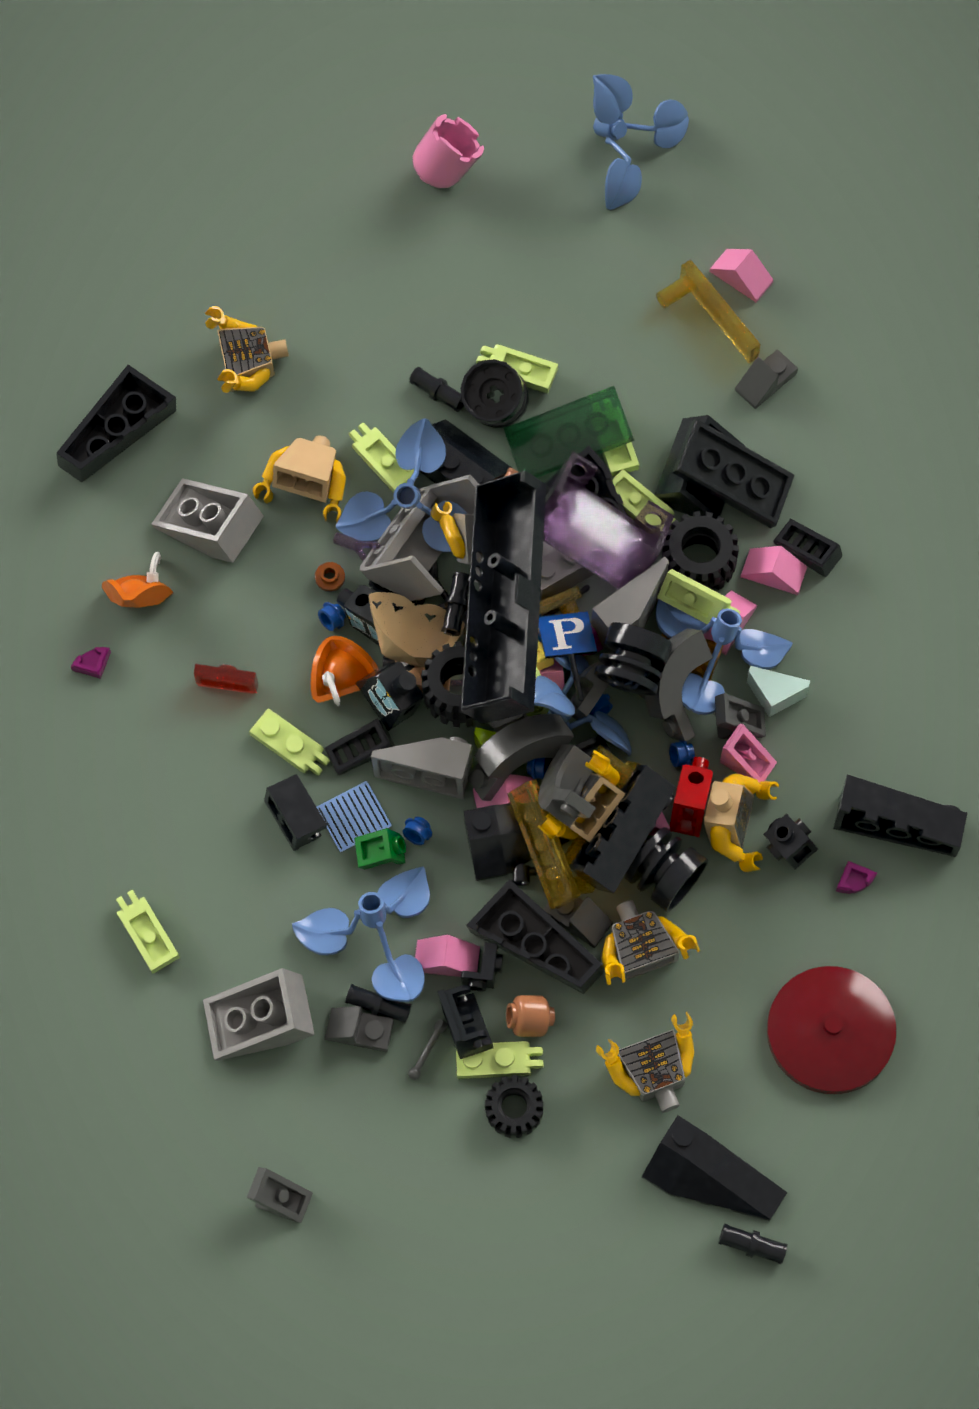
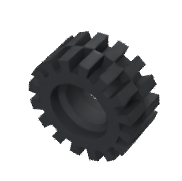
[485,1075,543,1138]

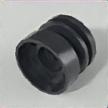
[460,359,529,428]
[594,622,673,696]
[625,827,708,912]

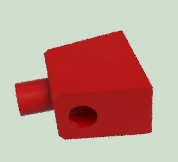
[669,757,713,837]

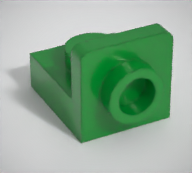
[354,828,406,870]

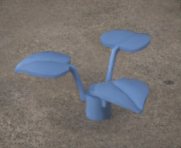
[593,74,689,210]
[336,418,467,552]
[656,599,793,715]
[534,655,632,757]
[292,867,430,1002]

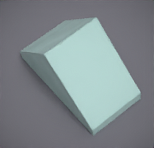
[747,666,810,717]

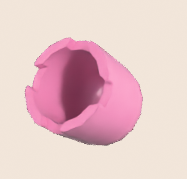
[412,114,484,188]

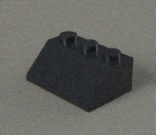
[655,415,745,519]
[419,419,512,485]

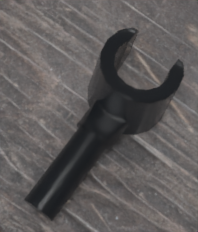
[512,864,556,886]

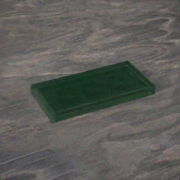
[503,386,634,478]

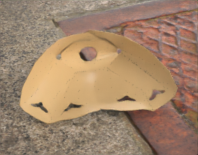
[369,592,465,668]

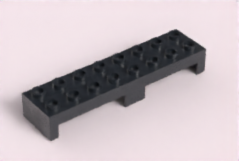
[461,470,546,724]

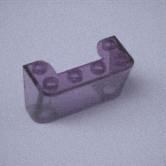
[543,451,674,589]

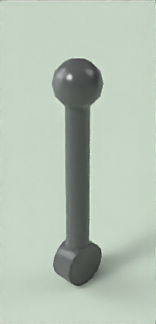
[408,1019,447,1080]

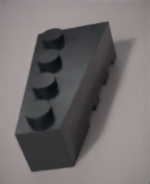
[568,765,676,893]
[466,879,605,994]

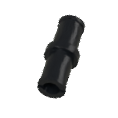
[409,367,464,412]
[441,572,470,636]
[345,984,412,1024]
[718,1223,788,1264]

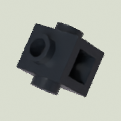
[763,813,818,870]

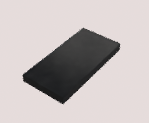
[672,419,794,528]

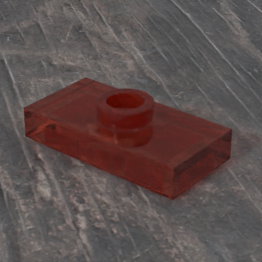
[193,664,258,694]

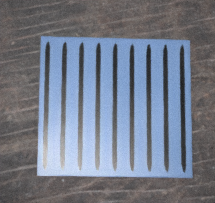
[317,781,392,853]

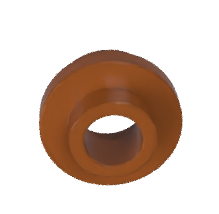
[315,562,345,592]

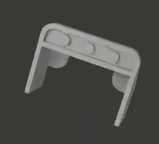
[360,475,479,601]

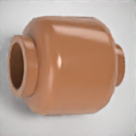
[506,995,555,1037]

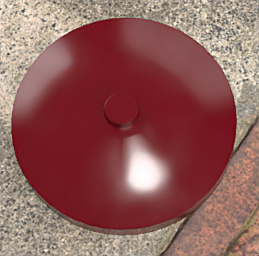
[767,966,896,1094]

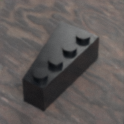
[56,365,176,482]
[833,774,967,857]

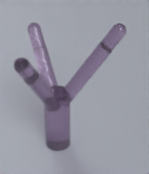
[333,532,381,561]

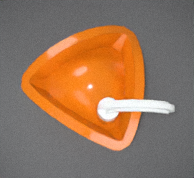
[102,552,173,608]
[311,636,378,706]

